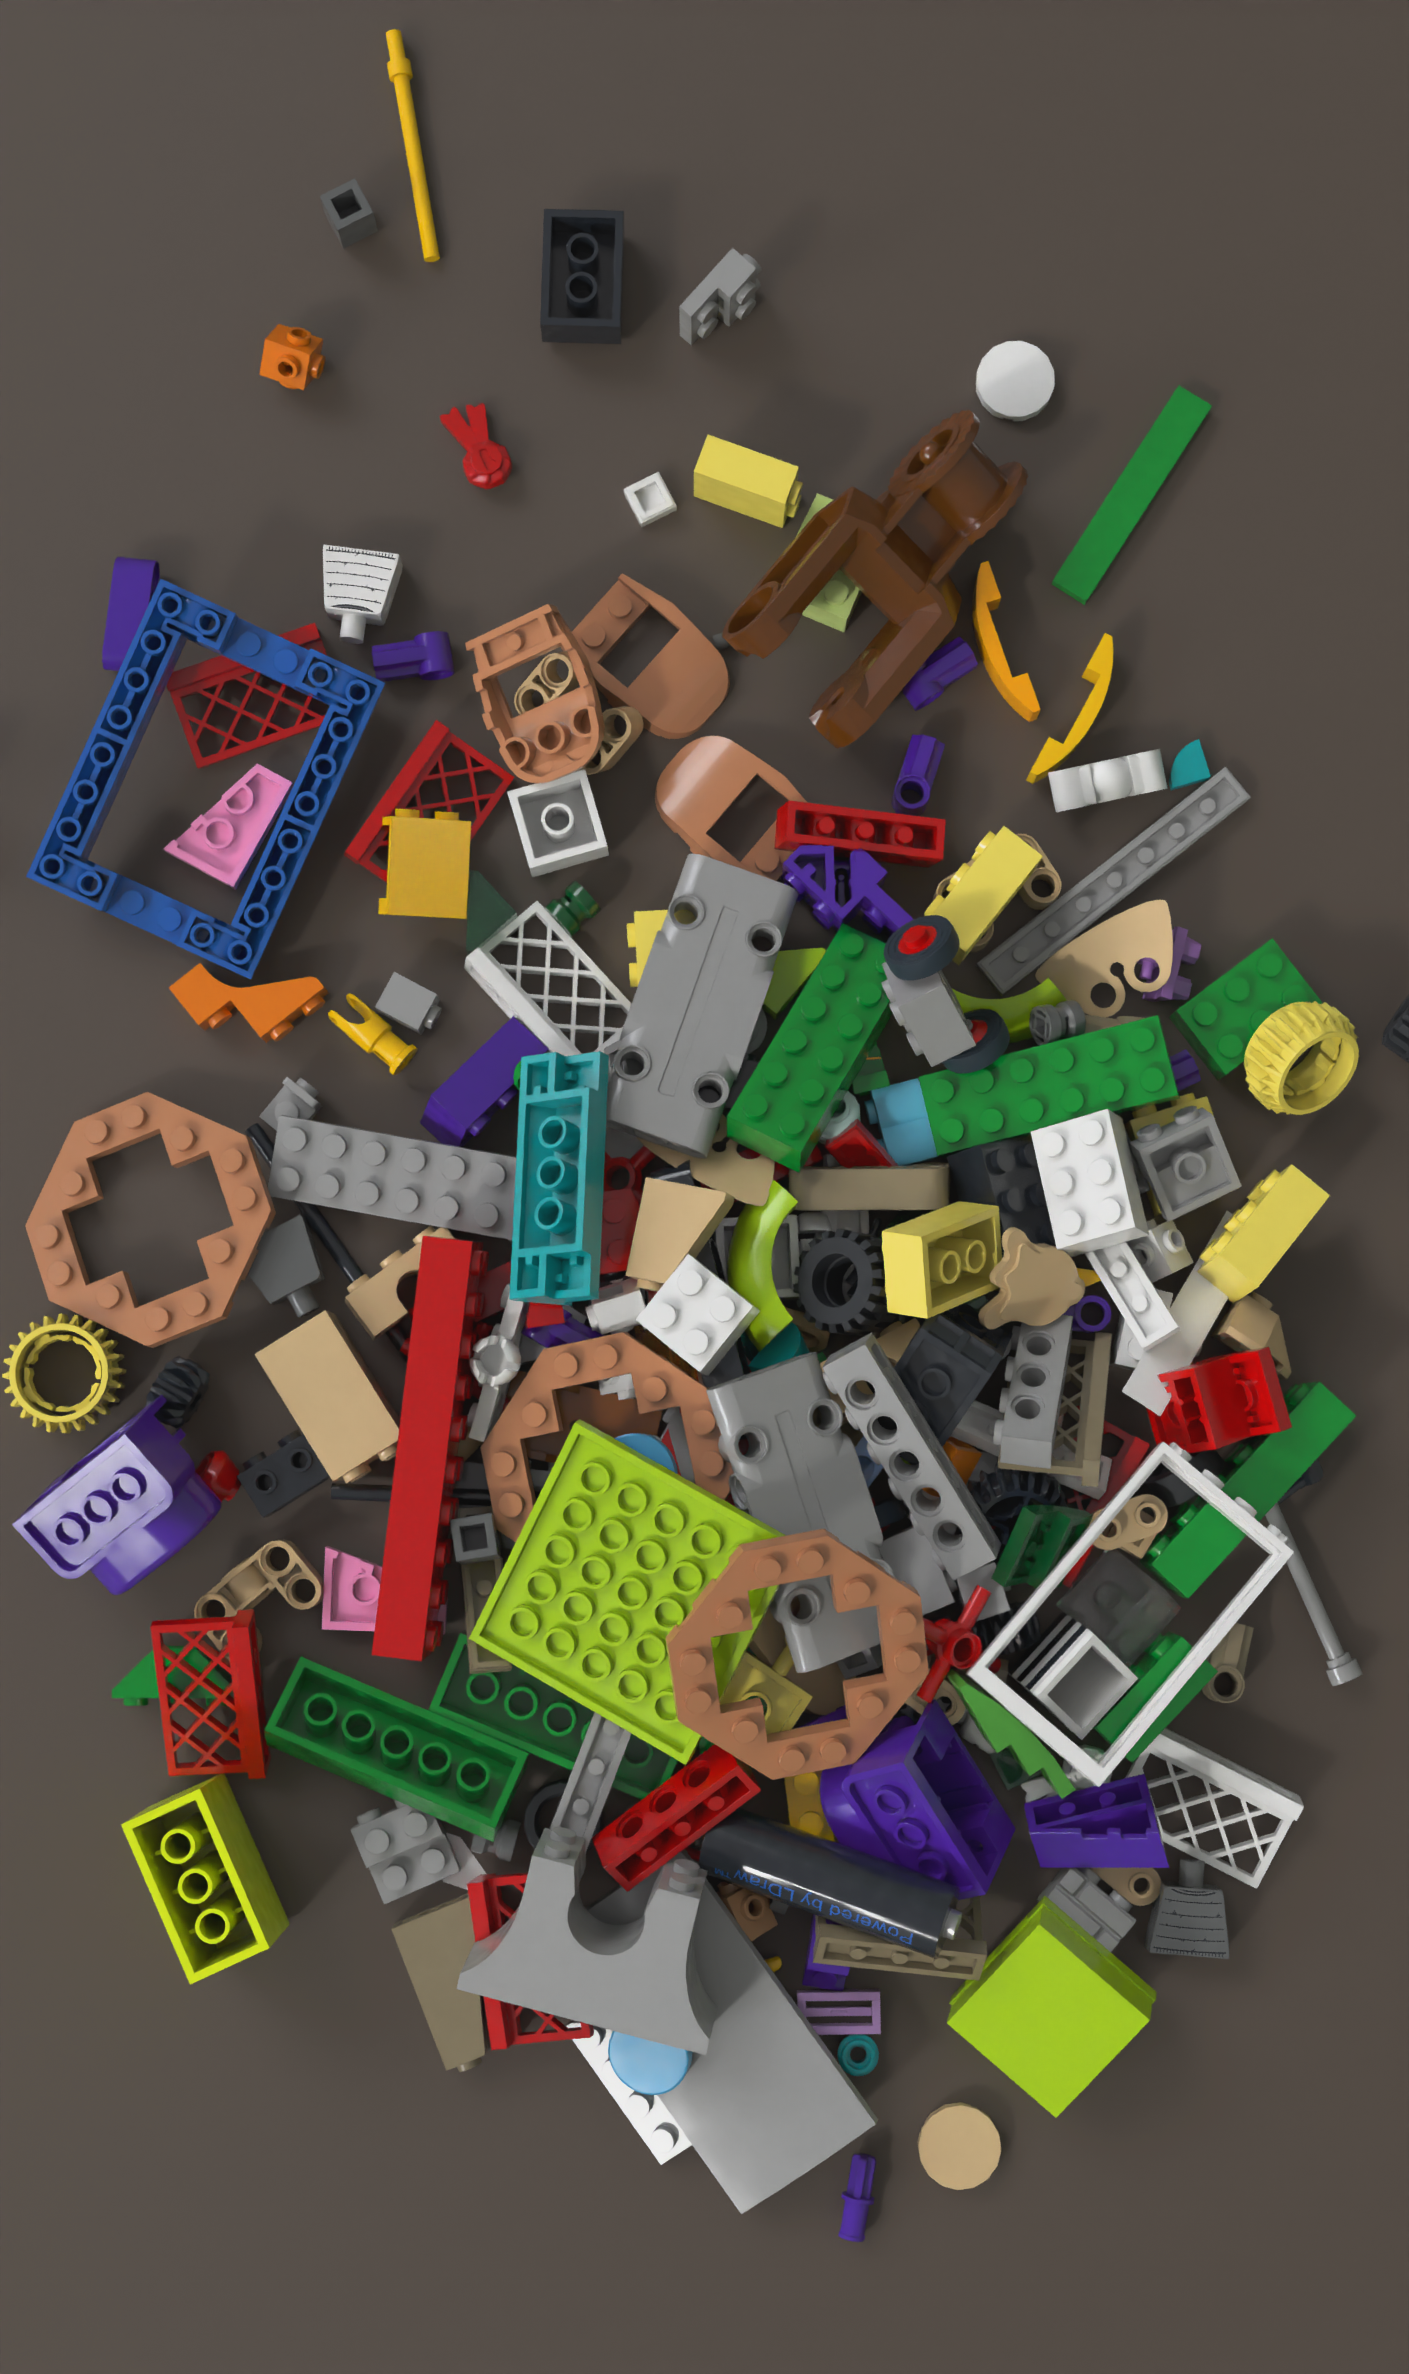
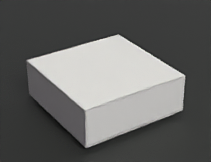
[623,472,677,527]

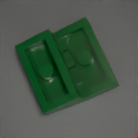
[991,1505,1093,1589]

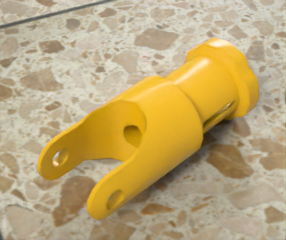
[328,993,418,1075]

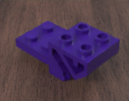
[781,845,914,937]

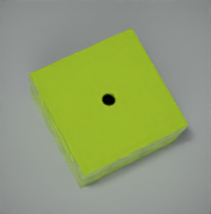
[947,1896,1157,2118]

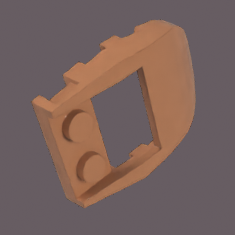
[561,573,730,739]
[465,604,605,783]
[655,736,808,881]

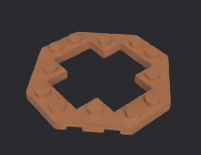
[25,1092,276,1348]
[480,1332,734,1542]
[665,1529,929,1780]

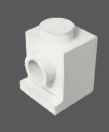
[585,1278,646,1335]

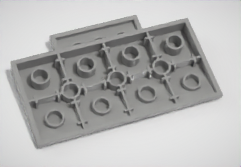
[566,1849,878,2214]

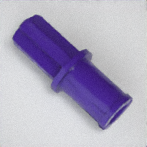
[838,2153,876,2242]

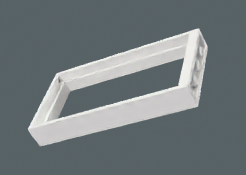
[965,1441,1294,1787]

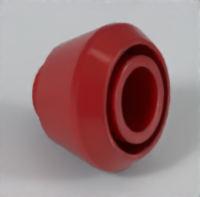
[195,1450,241,1502]

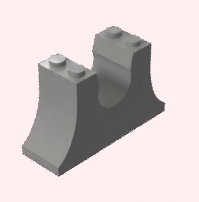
[457,1827,717,2055]

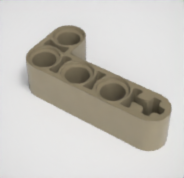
[788,1162,951,1210]

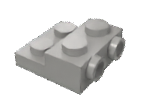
[679,248,762,346]
[1129,1106,1242,1222]
[351,1800,461,1904]

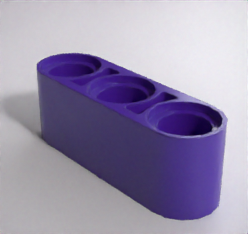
[102,556,160,671]

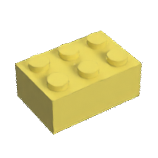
[924,826,1043,965]
[1197,1164,1330,1304]
[882,1201,1002,1319]

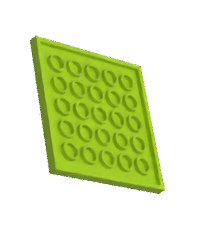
[469,1419,786,1765]

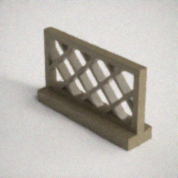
[998,1332,1112,1487]
[813,1896,987,1981]

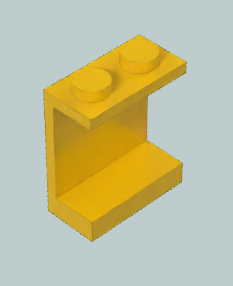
[378,809,471,919]

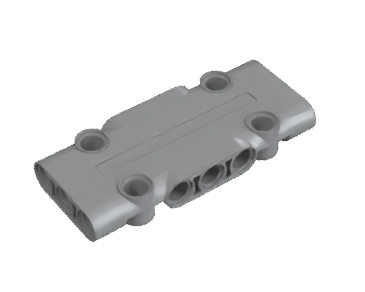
[606,854,799,1159]
[706,1352,894,1673]

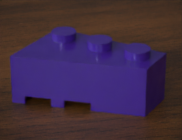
[420,1016,548,1147]
[1024,1774,1169,1868]

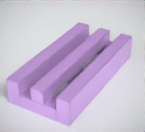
[797,1989,881,2035]

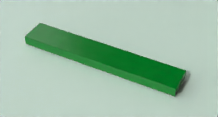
[1051,385,1212,605]

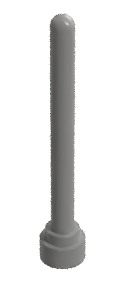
[1265,1503,1363,1686]

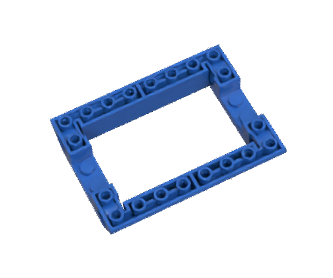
[26,578,386,980]

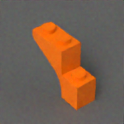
[169,963,329,1043]

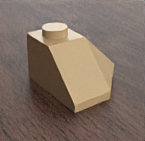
[1211,1292,1291,1380]

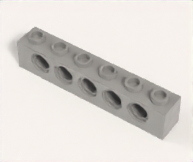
[822,1333,1001,1581]

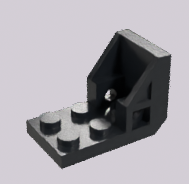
[858,1302,1013,1465]

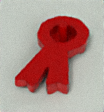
[439,403,513,489]

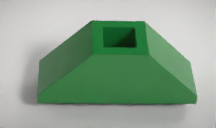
[112,1646,234,1706]

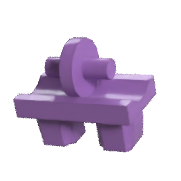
[1137,926,1201,1002]

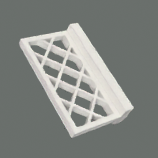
[464,901,631,1056]
[1125,1728,1304,1889]

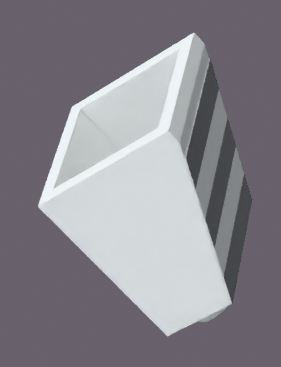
[1008,1612,1138,1740]

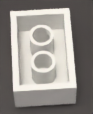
[1031,1109,1149,1257]

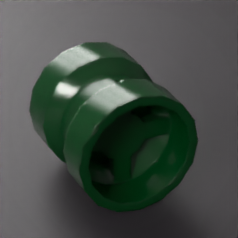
[545,880,601,937]

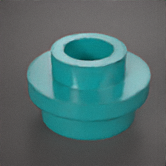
[837,2034,879,2076]

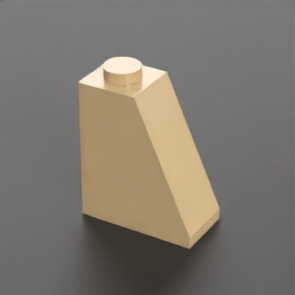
[626,1177,735,1292]

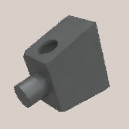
[248,1215,325,1319]

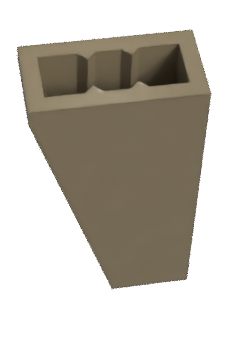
[391,1893,488,2072]

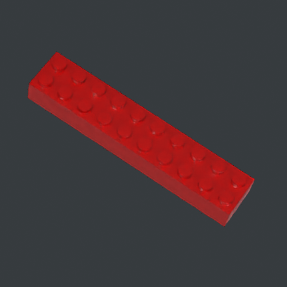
[372,1236,489,1661]

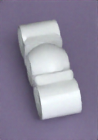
[1048,749,1167,812]

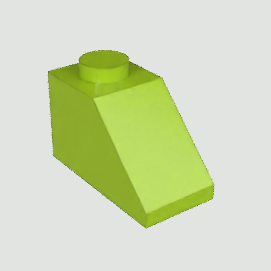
[762,948,826,1019]

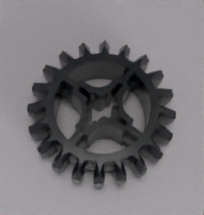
[958,1463,1068,1566]

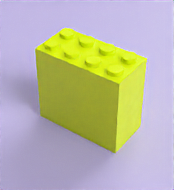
[121,1773,290,1985]

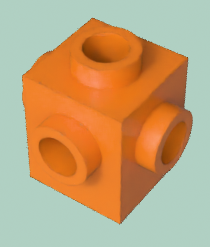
[259,324,326,390]

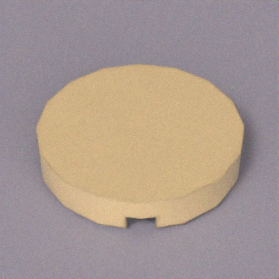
[917,2102,1001,2190]

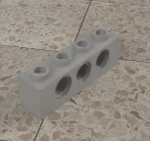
[993,1315,1073,1469]

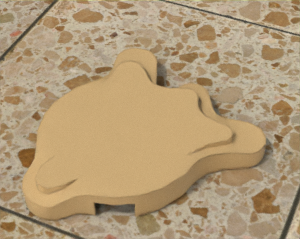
[978,1227,1085,1330]

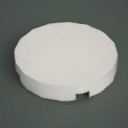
[976,341,1055,421]

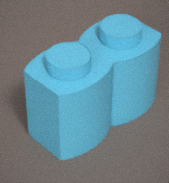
[864,1078,938,1166]

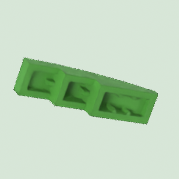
[947,1668,1076,1799]

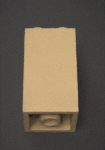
[255,1310,400,1484]

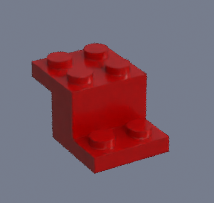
[1146,1347,1292,1453]

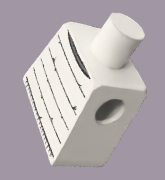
[323,545,403,644]

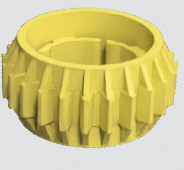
[1244,1001,1359,1115]
[2,1313,126,1433]

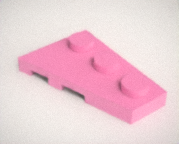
[164,764,294,890]
[322,1546,448,1634]

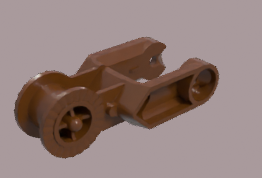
[722,410,1029,748]

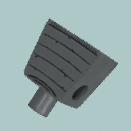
[1144,1859,1229,1959]

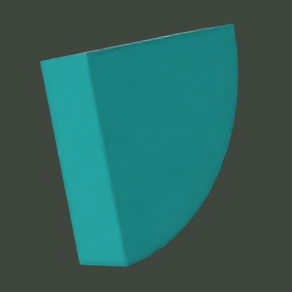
[1169,739,1211,791]

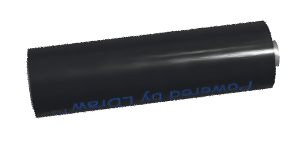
[699,1808,962,1959]

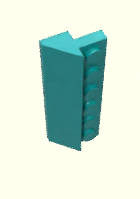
[509,1051,609,1306]

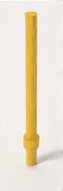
[386,29,440,262]

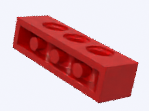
[774,800,946,868]
[592,1744,761,1892]

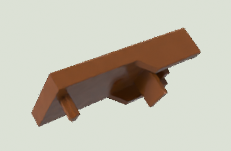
[501,1371,663,1463]

